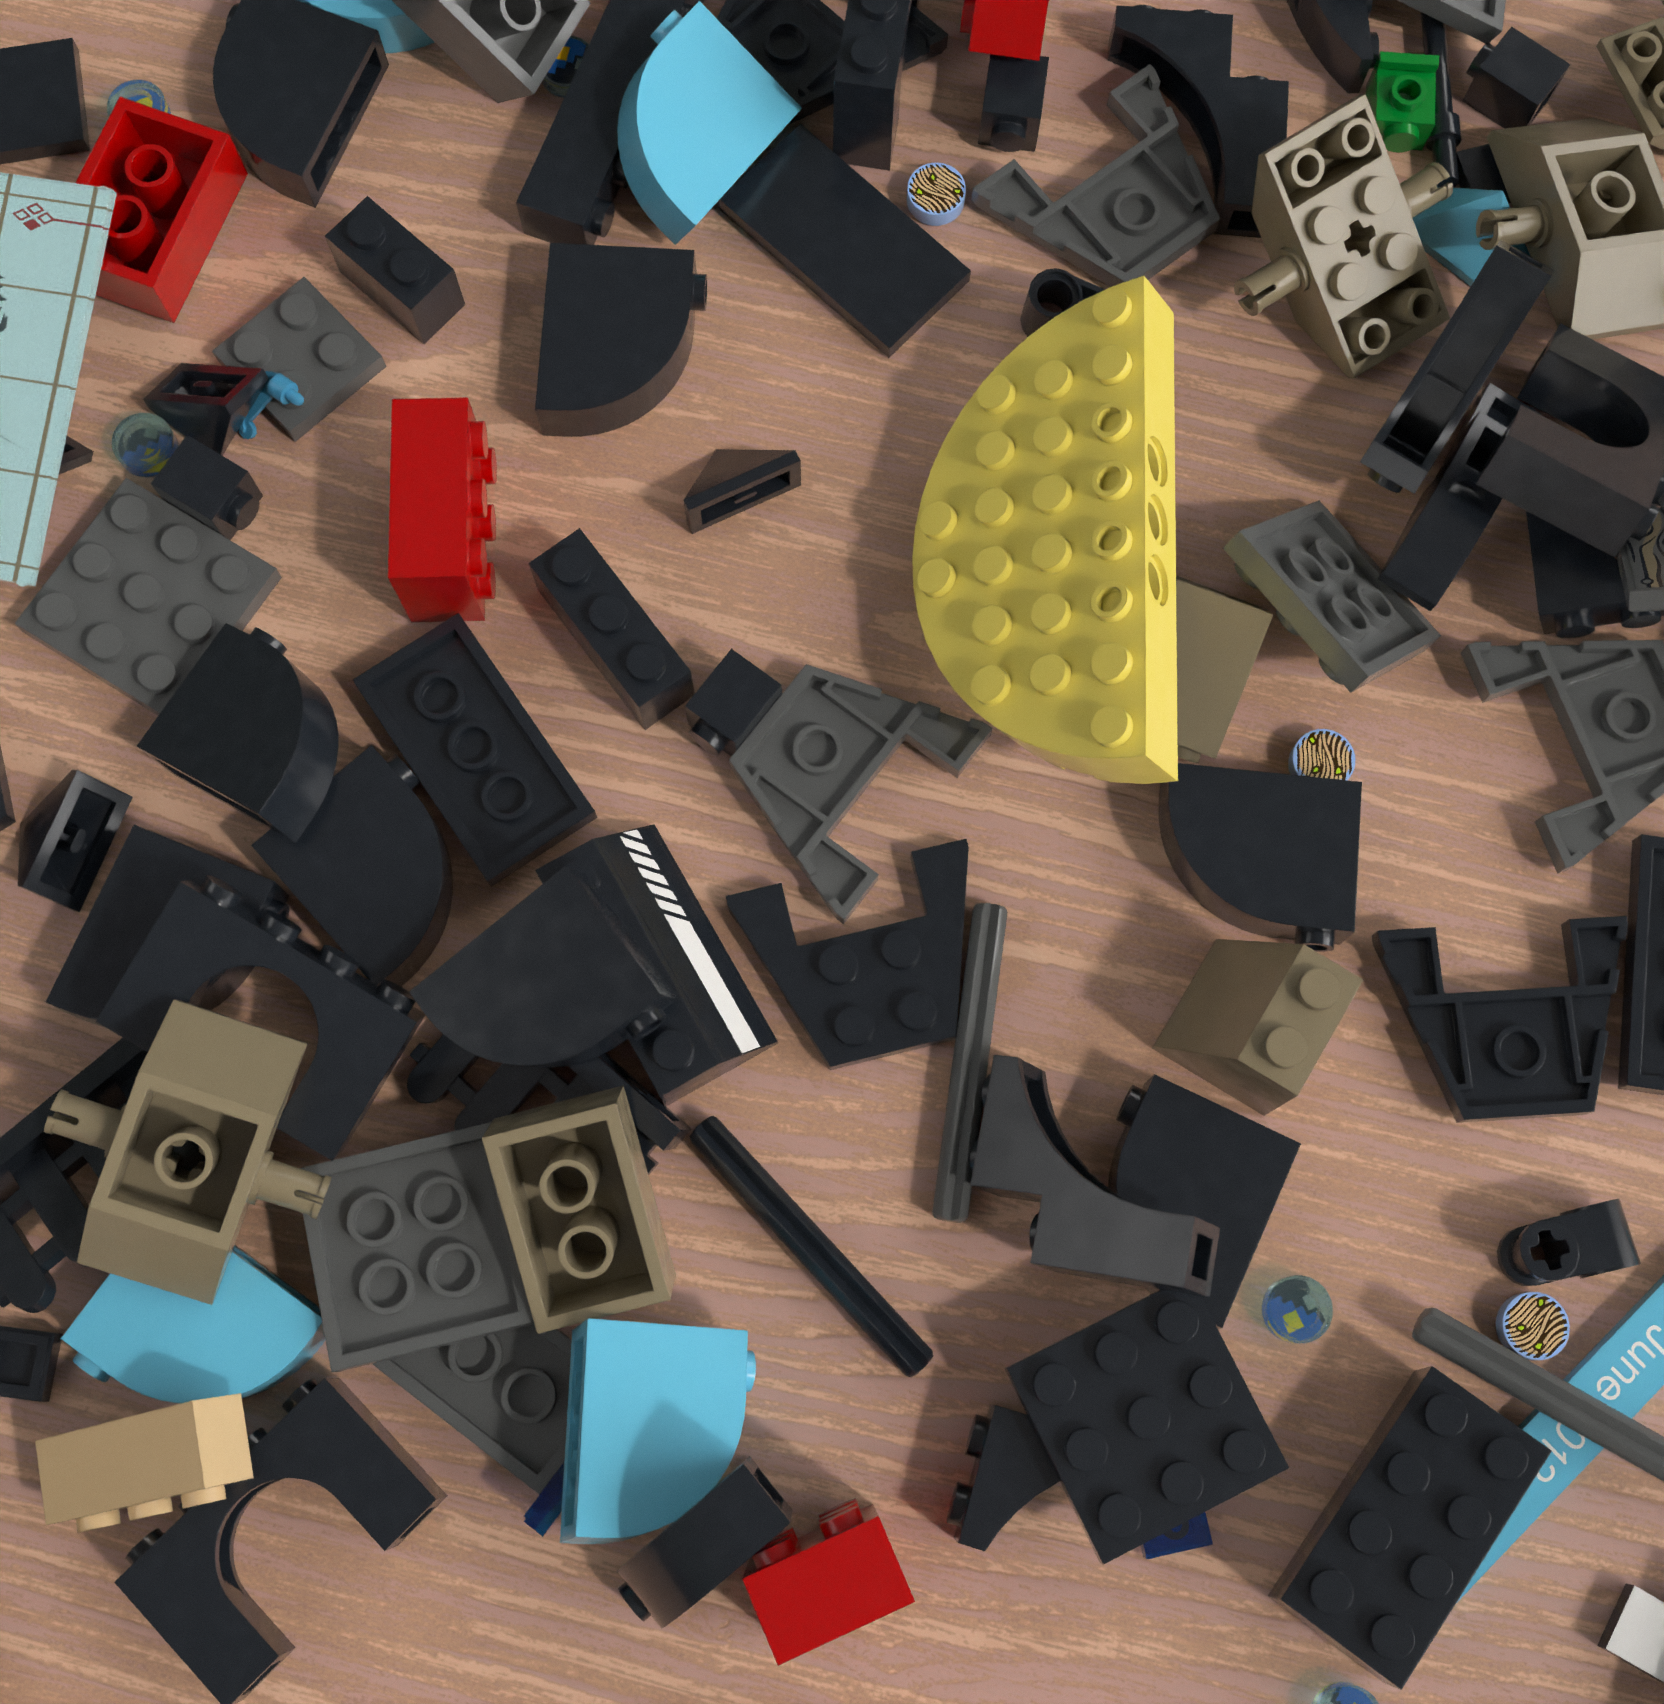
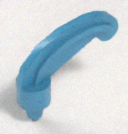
[238,371,304,439]

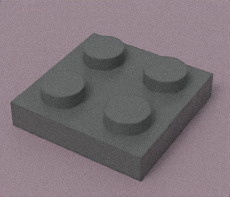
[212,277,386,442]

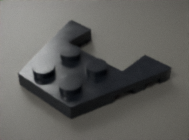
[717,0,948,125]
[726,839,969,1070]
[1372,916,1628,1123]

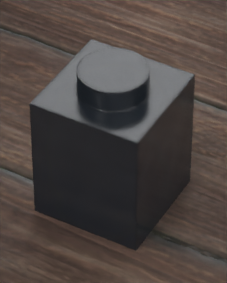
[1462,26,1570,129]
[978,54,1049,152]
[151,435,263,540]
[685,648,782,757]

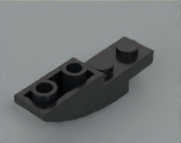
[1286,0,1379,94]
[1378,383,1541,611]

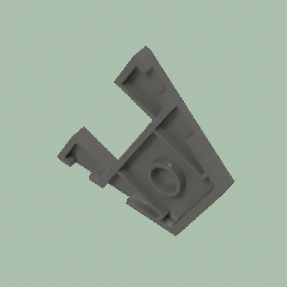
[971,64,1220,287]
[1461,640,1664,874]
[729,664,992,924]

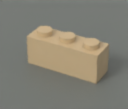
[35,1393,254,1533]

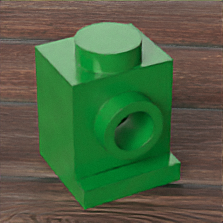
[1366,51,1439,153]

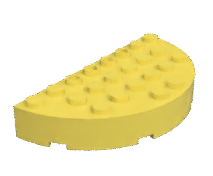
[912,276,1178,784]

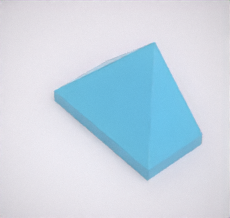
[1413,187,1530,287]

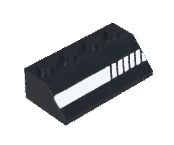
[535,824,778,1106]

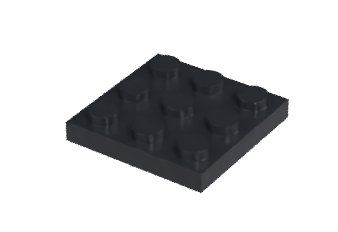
[1004,1289,1289,1565]

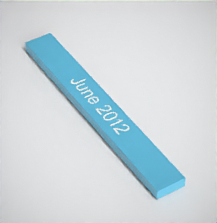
[1457,1275,1664,1602]

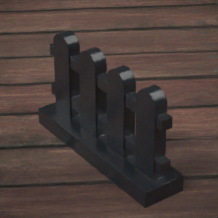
[407,1034,692,1175]
[0,1038,205,1313]

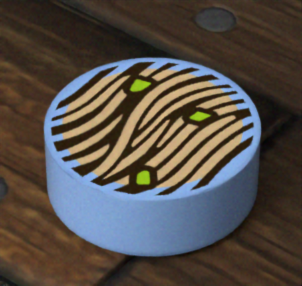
[906,162,966,226]
[1288,729,1355,780]
[1496,1292,1570,1361]

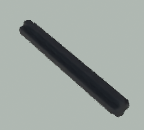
[689,1116,934,1377]

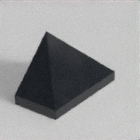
[143,363,269,456]
[683,449,801,534]
[18,769,133,912]

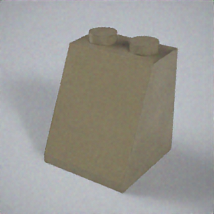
[1176,576,1273,763]
[1152,939,1363,1116]

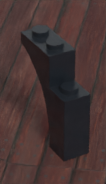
[1108,5,1289,238]
[1360,240,1554,494]
[970,1055,1220,1297]
[946,1404,1060,1551]

